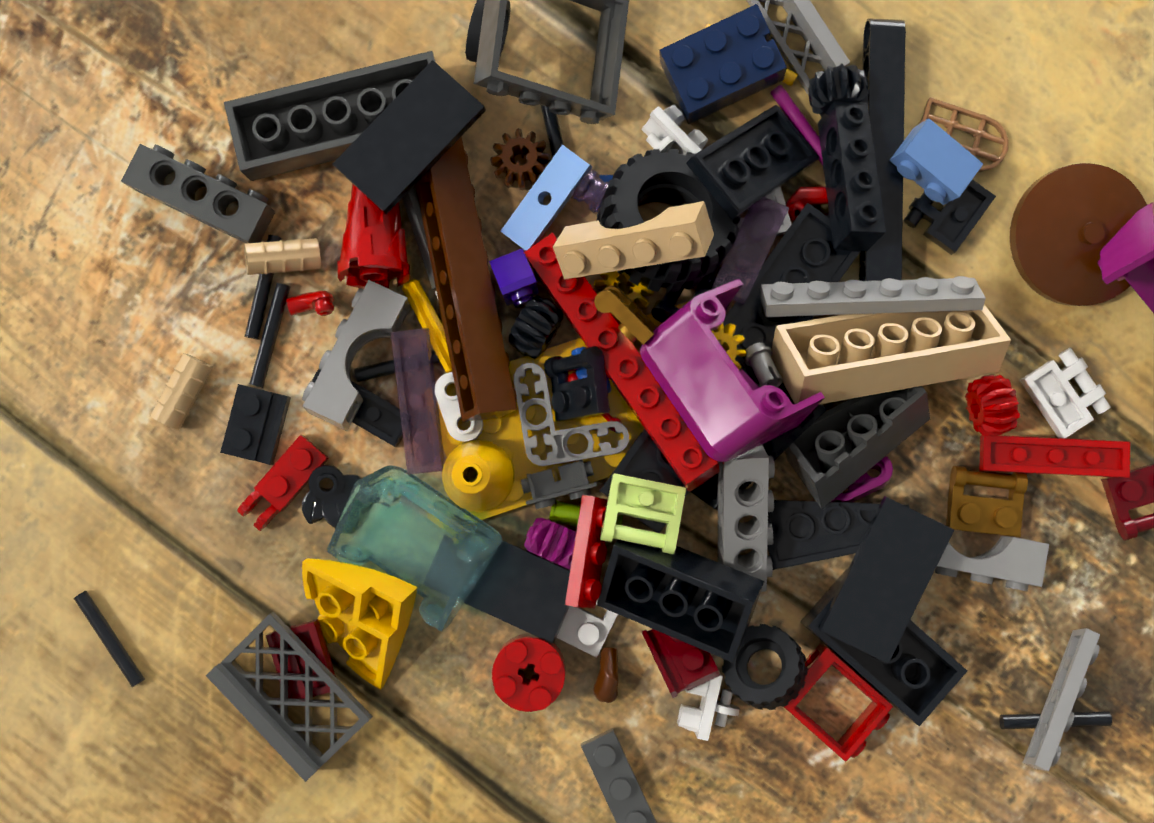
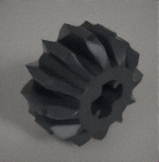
[808,63,869,118]
[508,296,563,359]

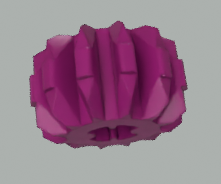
[524,518,576,569]

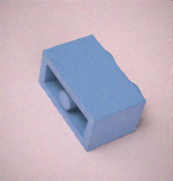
[889,118,983,205]

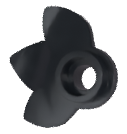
[302,465,373,531]

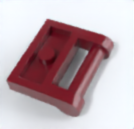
[1101,463,1154,541]

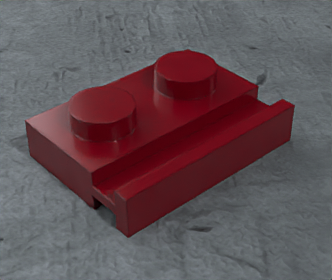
[266,619,336,699]
[642,629,720,698]

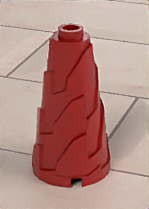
[337,184,410,289]

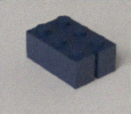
[659,4,787,125]

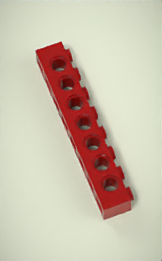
[523,233,720,492]

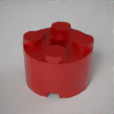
[492,633,566,712]

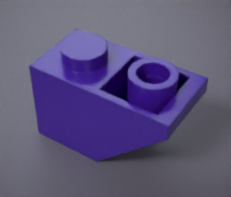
[489,249,539,308]

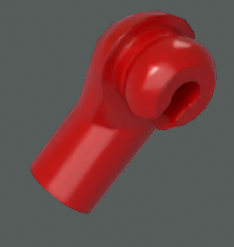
[786,186,828,221]
[286,291,335,316]

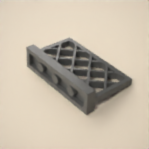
[206,611,373,782]

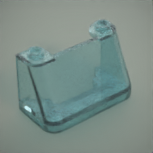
[326,465,502,632]

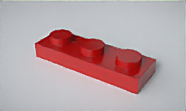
[565,495,608,609]

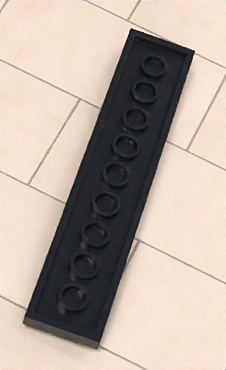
[599,203,860,533]

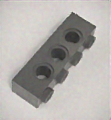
[121,144,275,244]

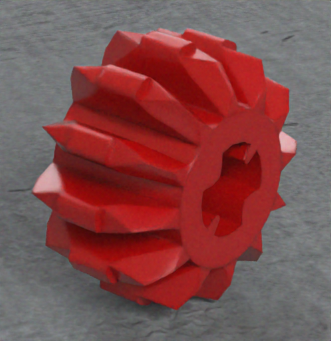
[965,375,1020,437]

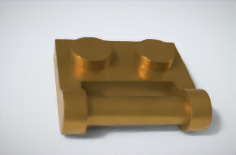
[594,286,657,345]
[946,466,1028,537]

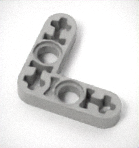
[514,363,629,466]

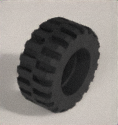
[596,148,741,293]

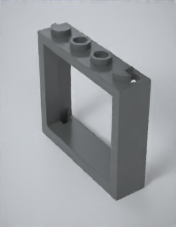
[474,0,629,124]

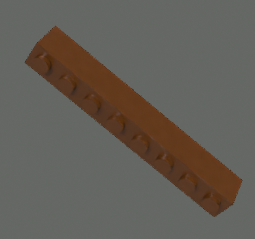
[416,137,517,422]

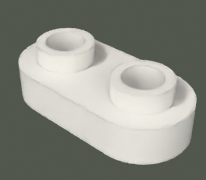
[435,372,483,442]

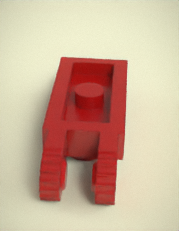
[237,435,329,531]

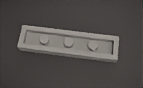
[1023,628,1100,771]

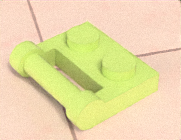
[600,473,686,554]

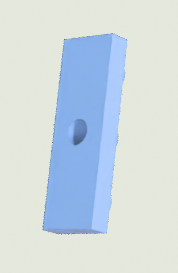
[500,145,592,251]

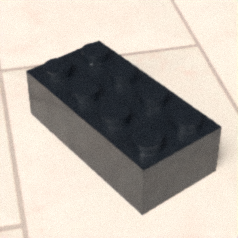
[597,526,765,662]
[800,569,967,726]

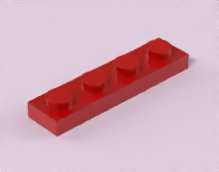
[979,435,1130,478]

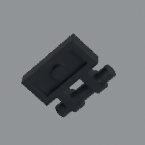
[904,179,996,255]

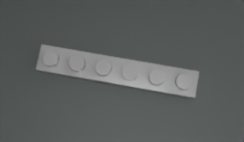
[760,276,986,317]

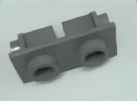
[521,460,597,509]

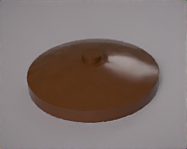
[1010,163,1147,306]

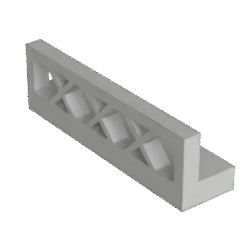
[746,0,850,96]

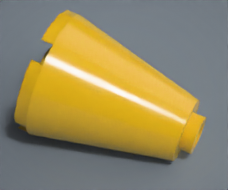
[442,440,514,512]

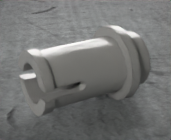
[744,343,783,387]

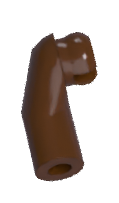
[593,647,618,703]

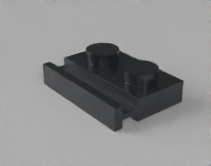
[220,384,291,465]

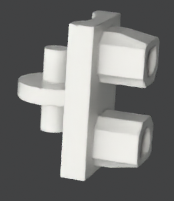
[641,105,708,155]
[677,675,740,741]

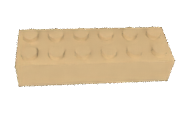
[771,304,1011,404]

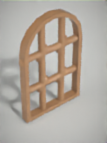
[918,97,1009,172]

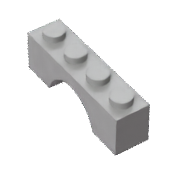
[302,280,411,431]
[935,522,1049,592]

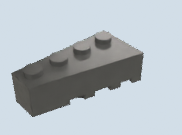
[785,386,930,509]

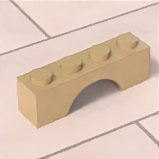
[553,201,714,280]

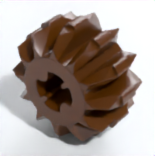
[490,128,550,191]

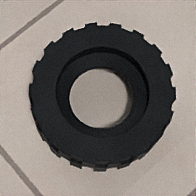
[722,624,808,710]

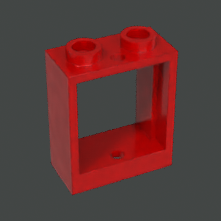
[784,644,894,762]

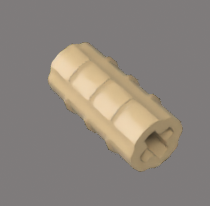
[244,238,321,275]
[150,353,213,430]

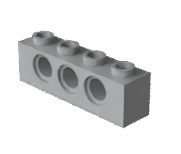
[718,445,775,592]

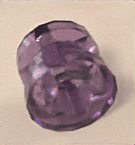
[572,169,609,214]

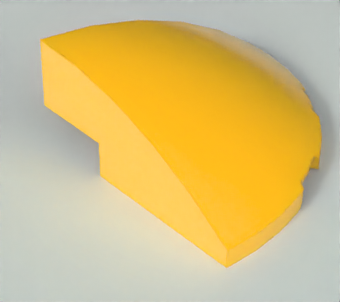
[302,558,418,690]

